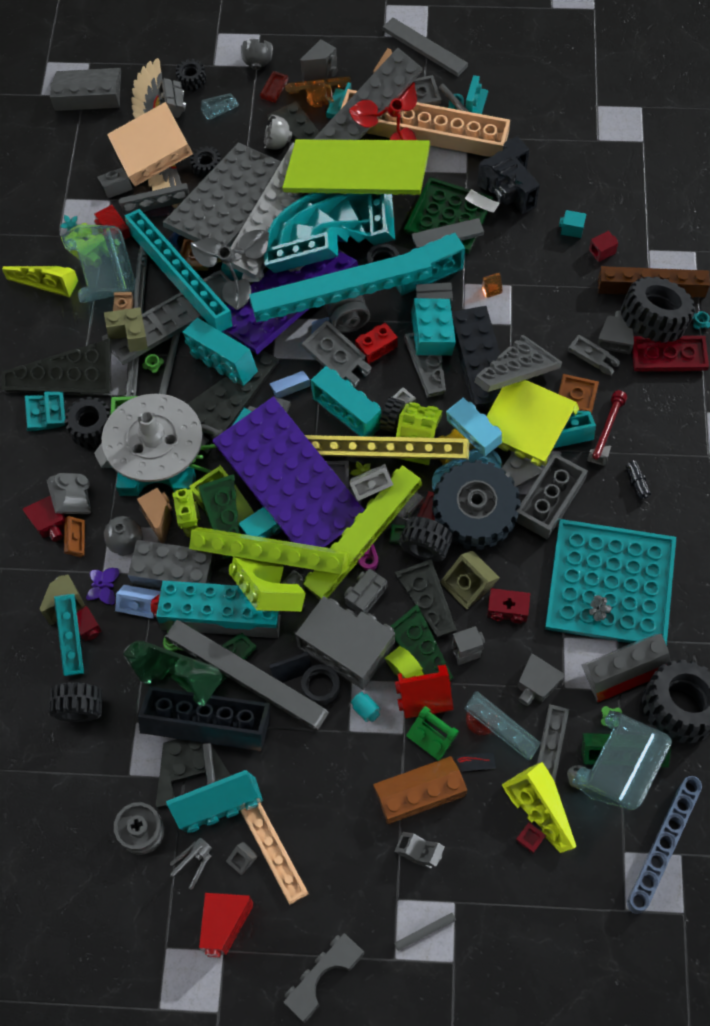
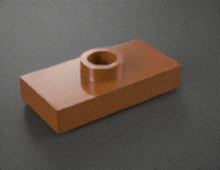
[64,516,85,557]

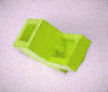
[385,646,424,678]

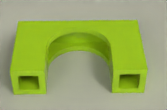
[229,556,306,612]

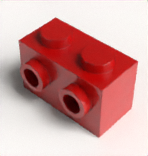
[355,322,398,364]

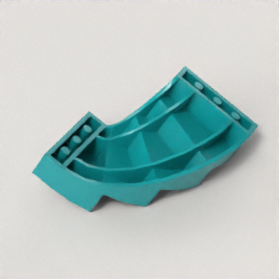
[264,193,395,273]

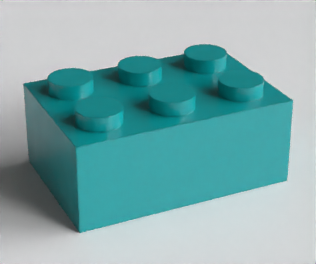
[411,298,456,356]

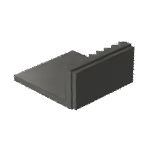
[97,168,133,198]

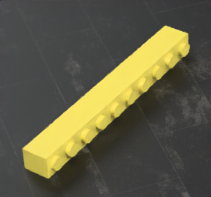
[305,435,469,460]

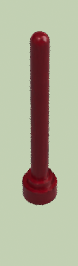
[592,390,627,460]

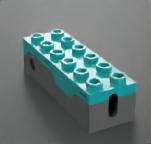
[151,581,282,638]

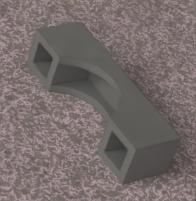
[284,933,364,1023]

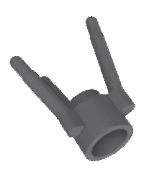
[170,838,212,890]

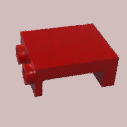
[395,665,454,718]

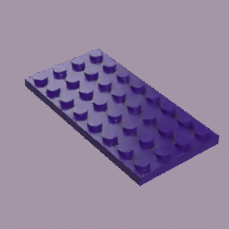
[222,250,359,354]
[213,396,365,548]

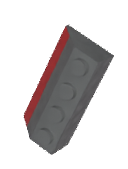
[581,634,670,703]

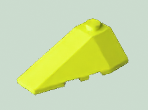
[2,266,78,297]
[502,762,576,853]

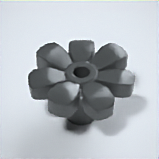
[589,595,612,621]

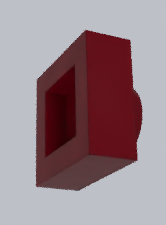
[516,822,546,854]

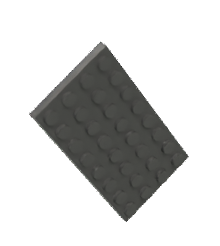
[163,142,281,247]

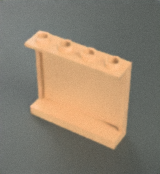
[107,102,193,186]

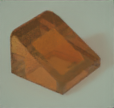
[482,273,503,298]

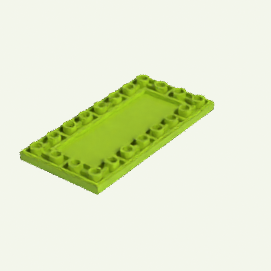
[282,139,430,195]

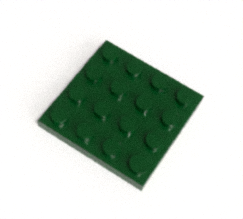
[404,177,493,254]

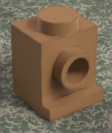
[113,292,134,311]

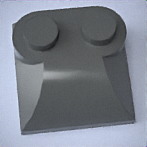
[47,473,91,514]

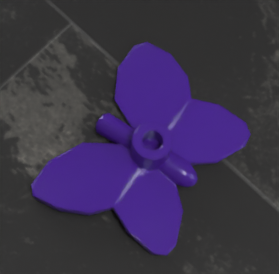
[86,568,119,605]

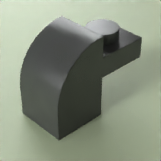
[394,832,445,869]

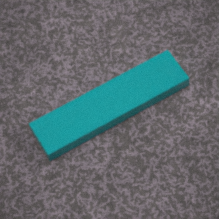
[54,594,84,676]

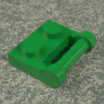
[406,706,459,761]

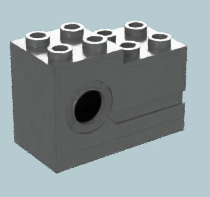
[295,596,395,690]

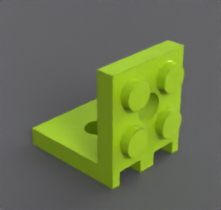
[396,402,442,465]

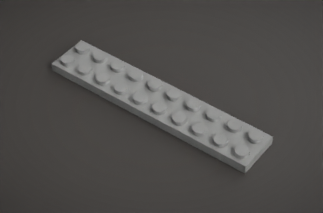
[223,142,303,279]

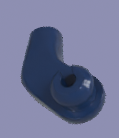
[167,232,183,254]

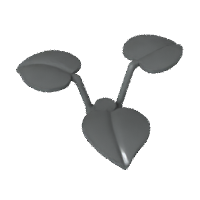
[191,230,269,310]

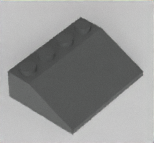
[50,68,121,111]

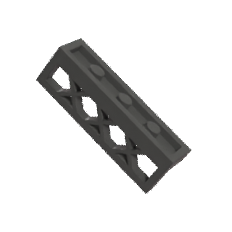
[119,183,189,216]

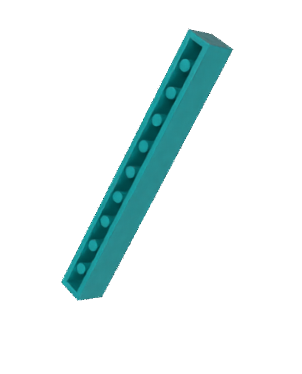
[124,209,233,332]
[249,249,432,322]

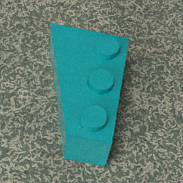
[553,411,596,448]

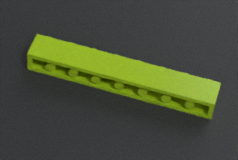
[303,465,422,600]
[189,527,349,574]

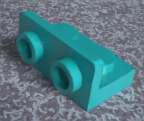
[465,75,488,114]

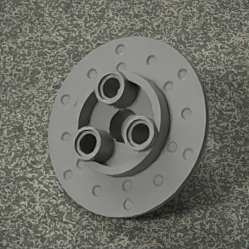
[102,394,202,482]

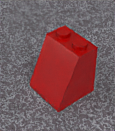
[199,893,253,958]

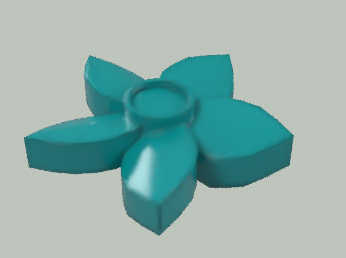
[60,215,79,232]

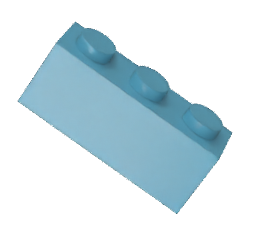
[446,398,502,456]

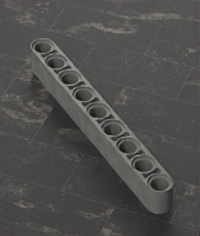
[165,620,329,731]

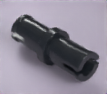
[626,461,651,499]

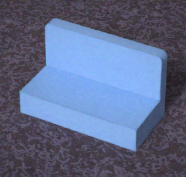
[115,585,161,618]

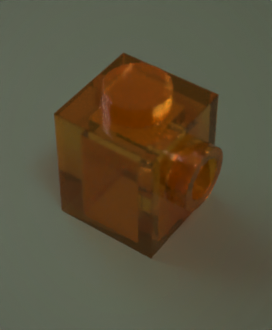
[306,83,334,108]

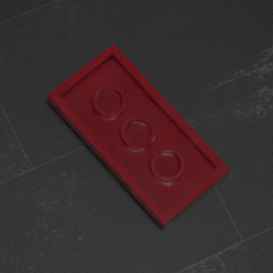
[632,336,709,371]

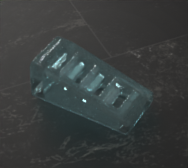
[201,93,239,120]

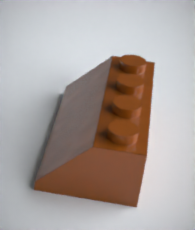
[373,756,467,824]

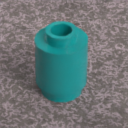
[351,692,381,722]

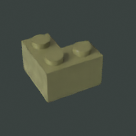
[104,307,148,352]

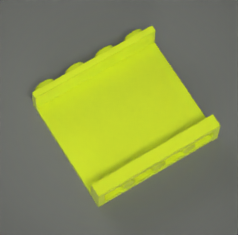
[487,380,579,467]

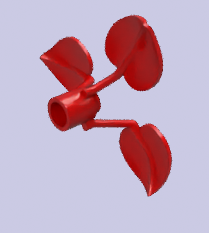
[349,82,417,140]

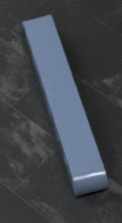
[627,776,702,914]

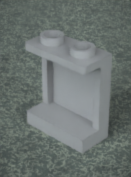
[350,464,393,501]

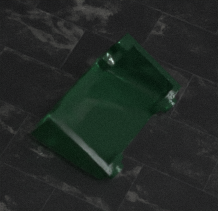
[124,640,222,706]

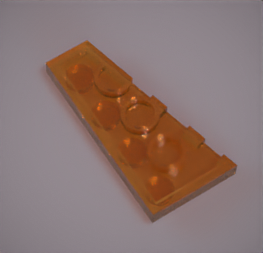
[284,76,351,94]

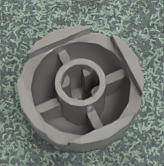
[264,115,292,150]

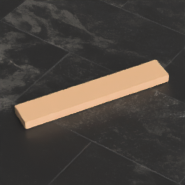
[240,803,309,905]

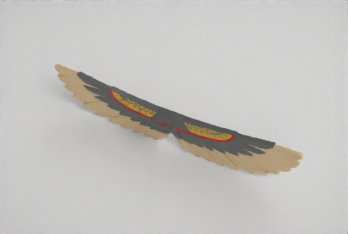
[131,58,182,208]

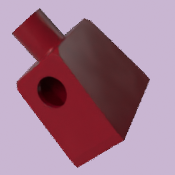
[23,495,65,542]

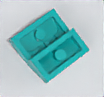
[25,392,65,431]

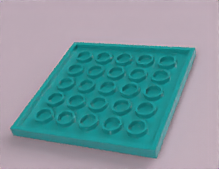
[545,519,676,646]

